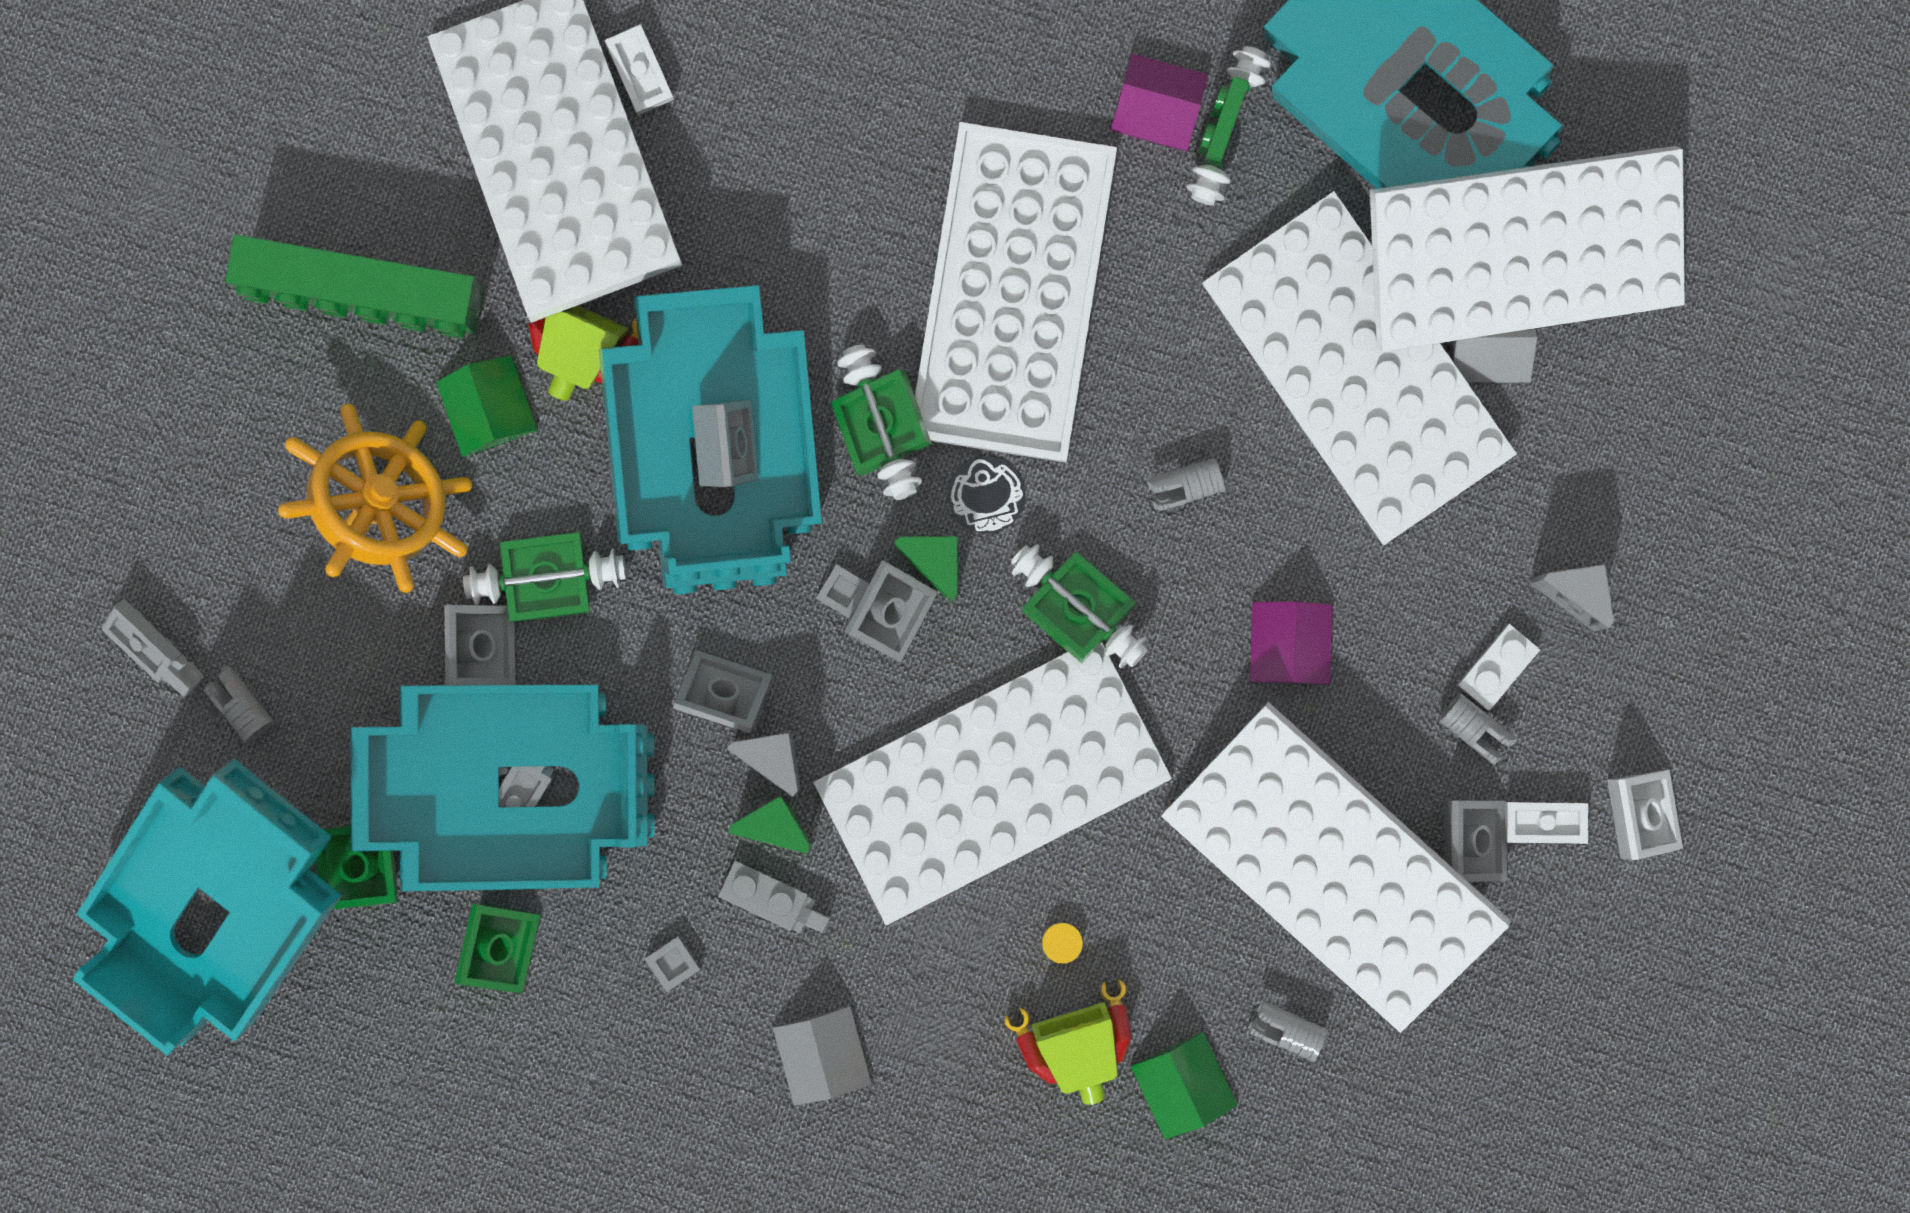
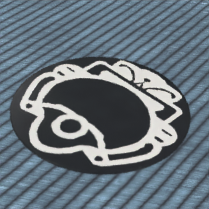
[948,456,1025,533]

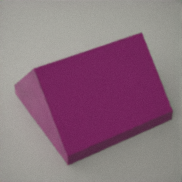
[1111,54,1208,152]
[1249,602,1332,685]

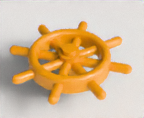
[278,403,472,593]

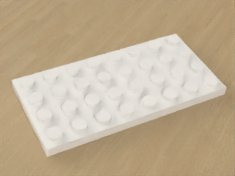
[427,0,683,323]
[915,122,1117,463]
[1370,146,1685,352]
[1202,191,1517,546]
[813,643,1172,926]
[1161,702,1511,1033]

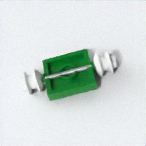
[1186,46,1271,205]
[831,345,932,500]
[463,532,626,623]
[1011,544,1148,668]

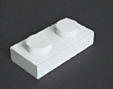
[604,24,674,115]
[1456,624,1540,711]
[1505,802,1588,844]

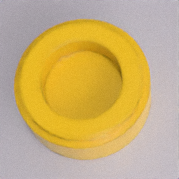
[1042,922,1083,963]

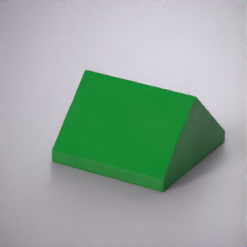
[436,356,538,457]
[894,537,957,604]
[729,795,813,854]
[315,826,399,910]
[454,901,540,993]
[1130,1031,1237,1139]

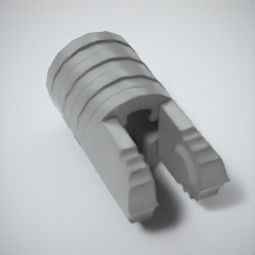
[1147,457,1225,511]
[204,666,274,744]
[1438,693,1518,765]
[1248,1002,1328,1062]

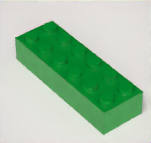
[225,235,485,339]

